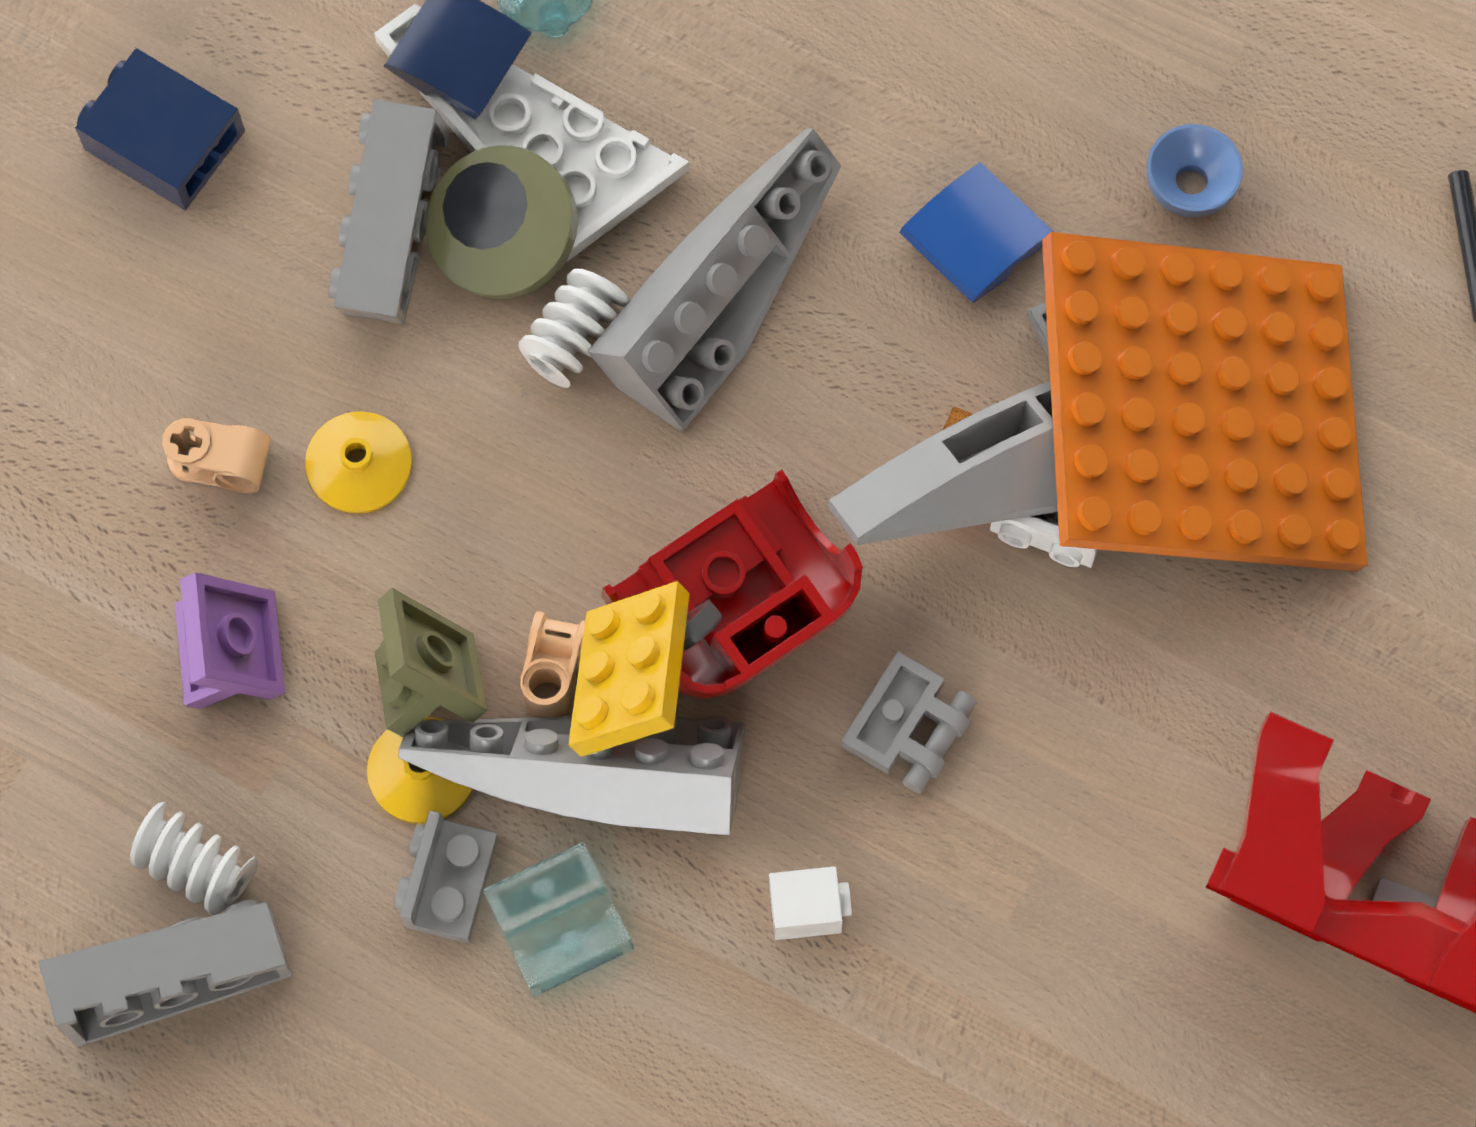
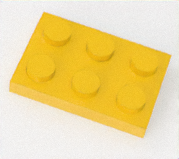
[568,581,690,757]

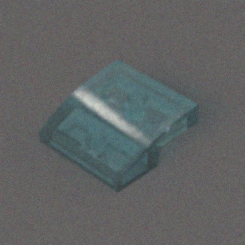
[482,842,634,998]

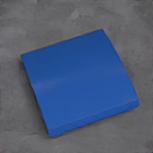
[899,162,1054,303]

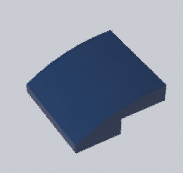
[384,0,532,120]

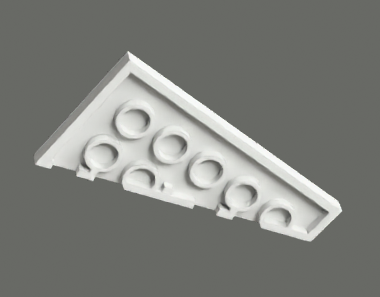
[374,4,690,262]

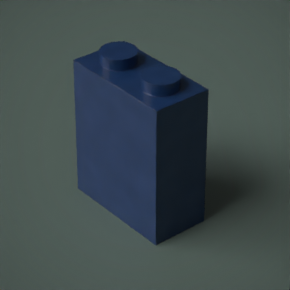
[75,48,245,211]

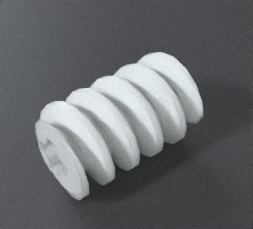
[519,269,630,388]
[130,802,258,915]

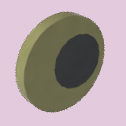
[426,145,578,300]

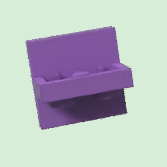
[175,572,285,709]

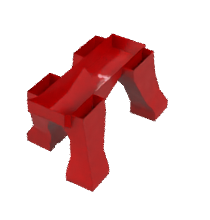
[1205,711,1476,1013]

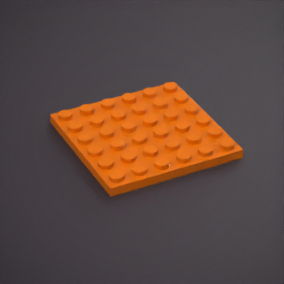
[1042,232,1368,572]

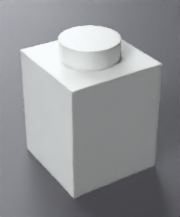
[769,866,852,940]

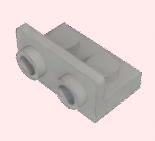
[394,810,499,944]

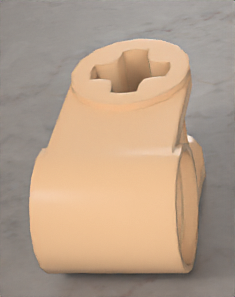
[162,418,271,494]
[520,611,585,717]

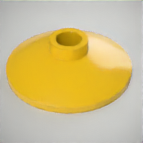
[305,411,412,514]
[367,716,473,824]

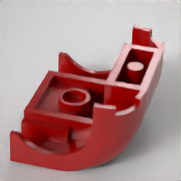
[602,469,863,700]

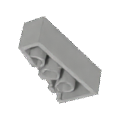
[329,99,450,325]
[38,900,293,1048]

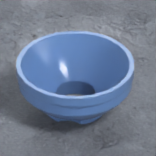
[1146,124,1243,218]

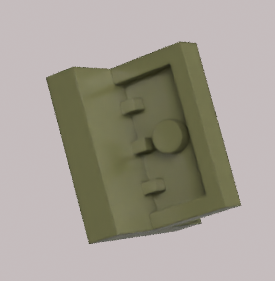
[374,588,488,737]

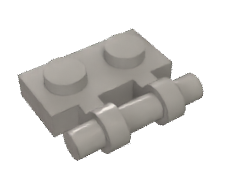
[841,651,977,793]

